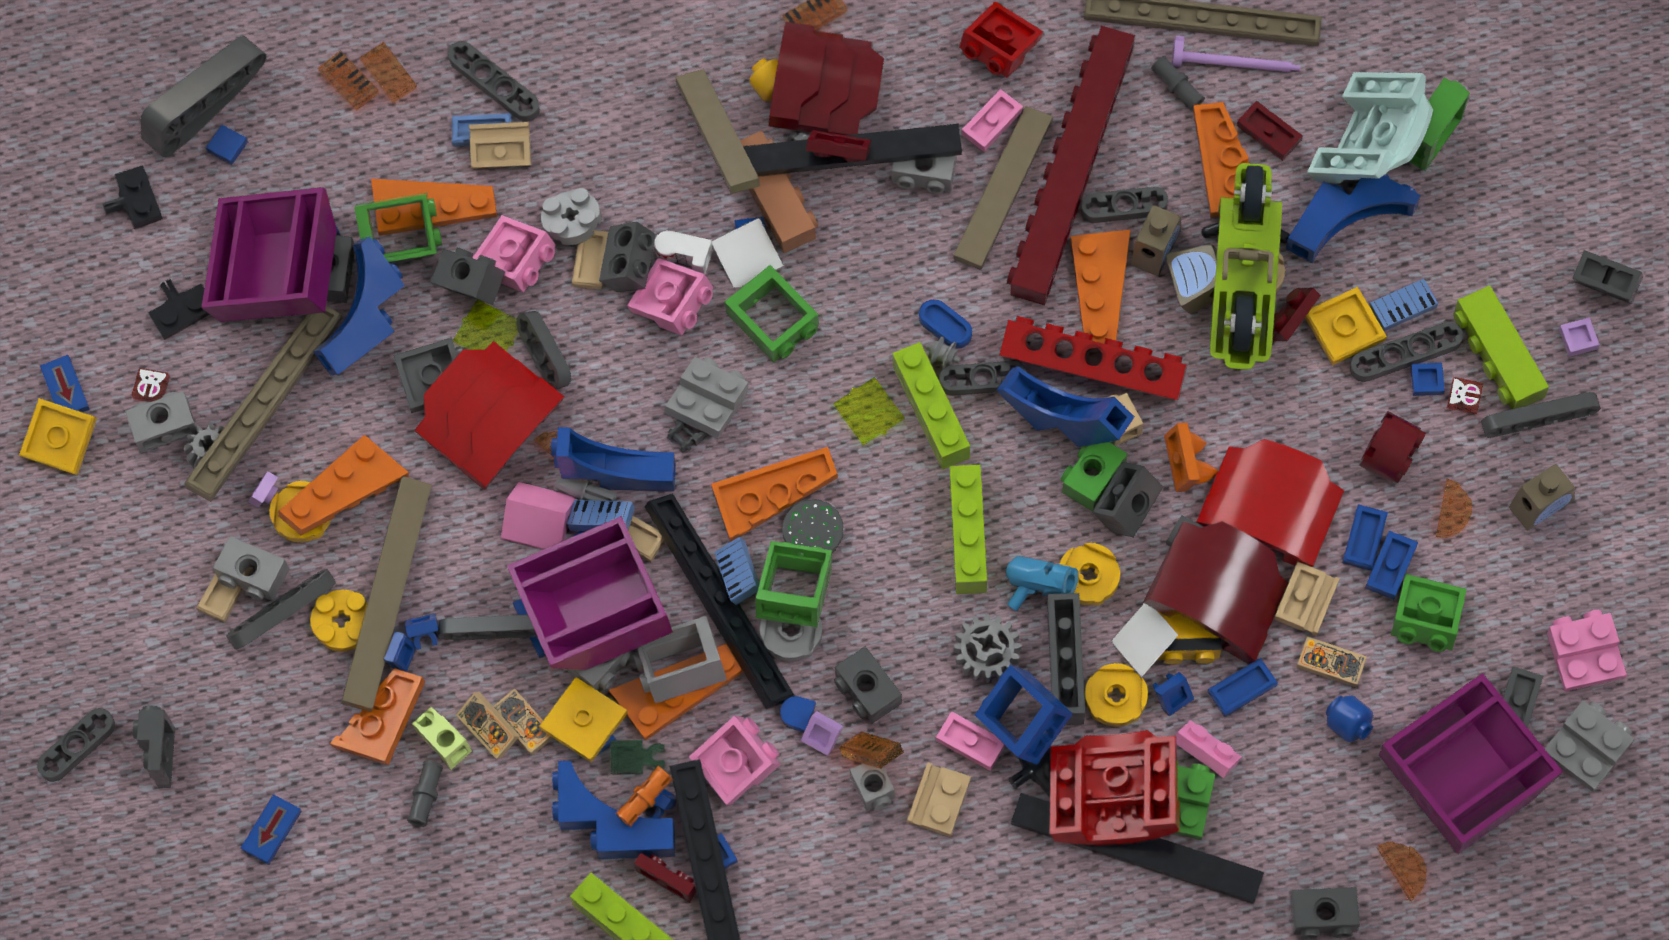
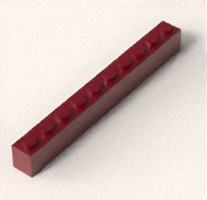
[1007,25,1135,305]

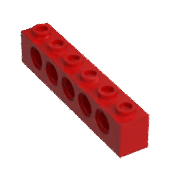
[999,316,1188,400]

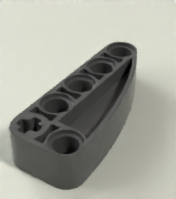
[141,36,267,158]

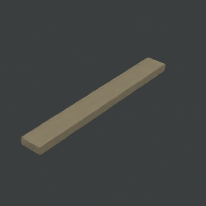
[1084,0,1322,46]
[184,306,342,502]
[341,476,432,712]

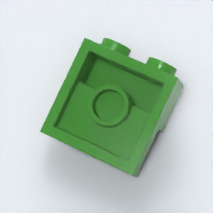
[1391,574,1467,652]
[1173,761,1215,840]

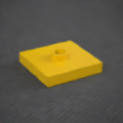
[1305,287,1387,366]
[19,398,97,475]
[539,677,628,763]

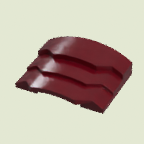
[768,22,884,135]
[1143,521,1289,664]

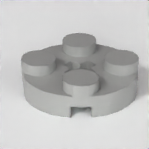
[541,188,602,245]
[760,619,822,662]

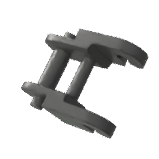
[667,419,709,453]

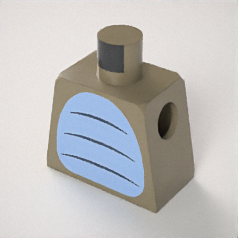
[1131,206,1182,277]
[1166,245,1217,314]
[1509,464,1575,531]

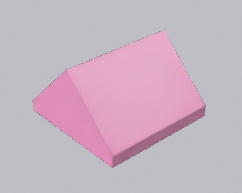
[501,482,577,549]

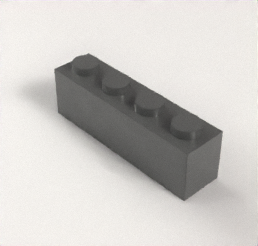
[1047,593,1085,725]

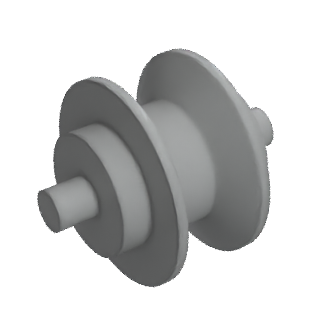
[925,337,961,370]

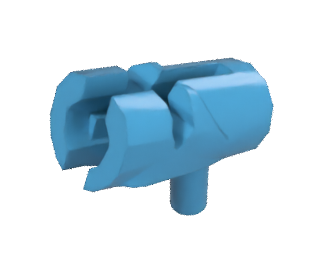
[1006,556,1079,611]

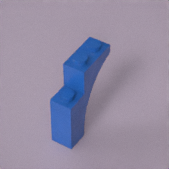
[1286,174,1421,263]
[313,236,405,376]
[996,366,1135,447]
[551,427,676,491]
[552,760,675,859]

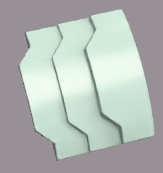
[1307,72,1433,183]

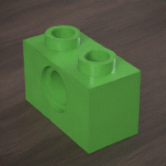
[1061,442,1128,511]

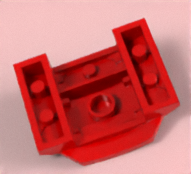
[414,341,564,490]
[1196,439,1344,567]
[1050,730,1180,845]

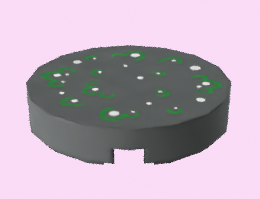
[783,499,843,553]

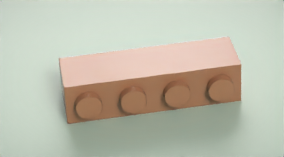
[740,130,818,254]

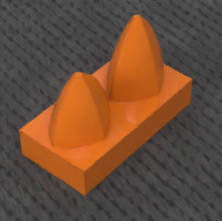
[1164,423,1218,492]

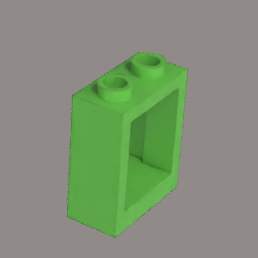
[1409,77,1470,171]
[354,192,442,262]
[725,265,819,363]
[755,541,832,627]

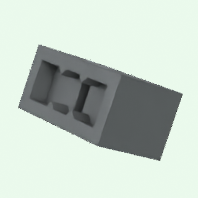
[599,222,656,293]
[1573,250,1643,304]

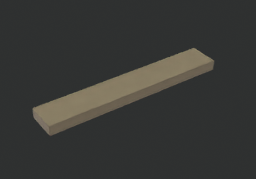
[676,69,760,194]
[954,106,1053,270]

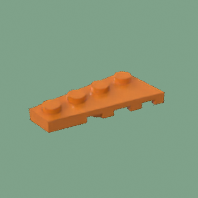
[1193,102,1249,218]
[371,179,497,236]
[1070,230,1130,349]
[278,435,409,535]
[711,447,838,542]
[609,644,743,741]

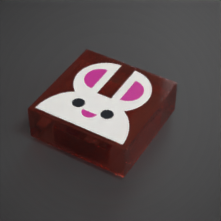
[132,368,170,402]
[1447,377,1483,414]

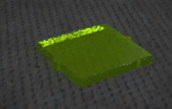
[453,300,518,351]
[833,377,905,445]

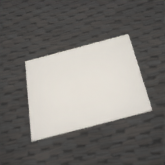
[712,218,783,288]
[1112,603,1178,677]

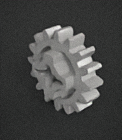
[954,614,1022,683]

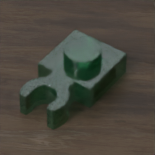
[611,740,665,775]

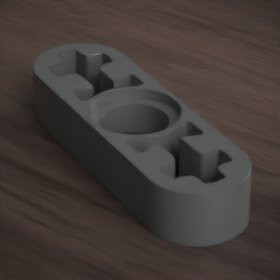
[1081,187,1168,223]
[516,311,571,389]
[939,361,1027,396]
[37,708,115,782]

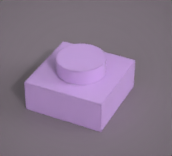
[1559,318,1600,357]
[248,471,278,508]
[801,711,844,756]

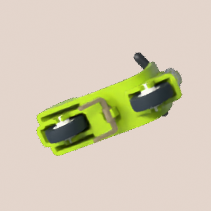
[1201,163,1290,370]

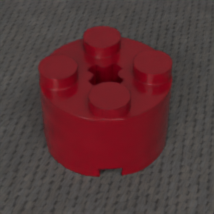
[1359,411,1426,483]

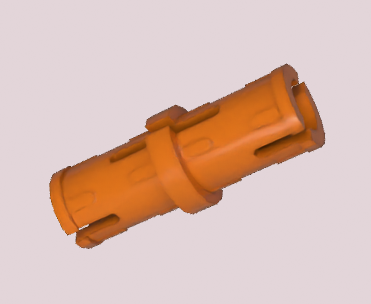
[615,766,673,827]

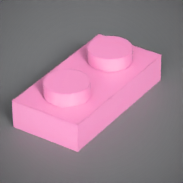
[962,89,1023,152]
[936,711,1006,771]
[1176,720,1242,778]

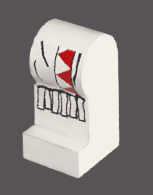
[654,231,713,274]

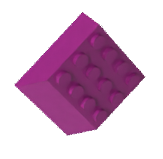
[201,187,337,322]
[506,516,673,670]
[1379,673,1563,854]

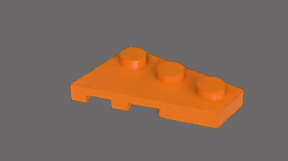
[330,668,425,765]

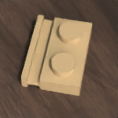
[469,122,531,169]
[1274,562,1340,637]
[907,763,971,837]

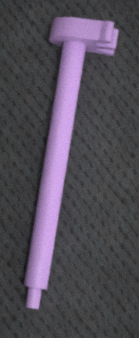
[1172,35,1300,72]

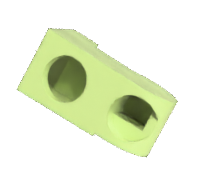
[412,707,472,770]

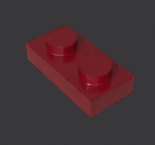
[1237,100,1303,161]
[806,130,871,162]
[1272,287,1321,342]
[634,853,696,903]

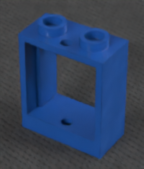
[975,664,1073,765]

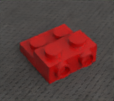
[959,1,1044,78]

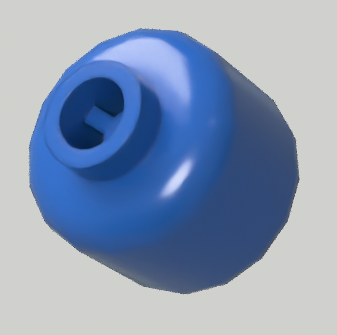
[1326,695,1373,742]

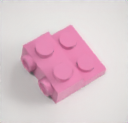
[473,216,556,293]
[627,258,714,335]
[1547,610,1627,692]
[689,715,781,805]

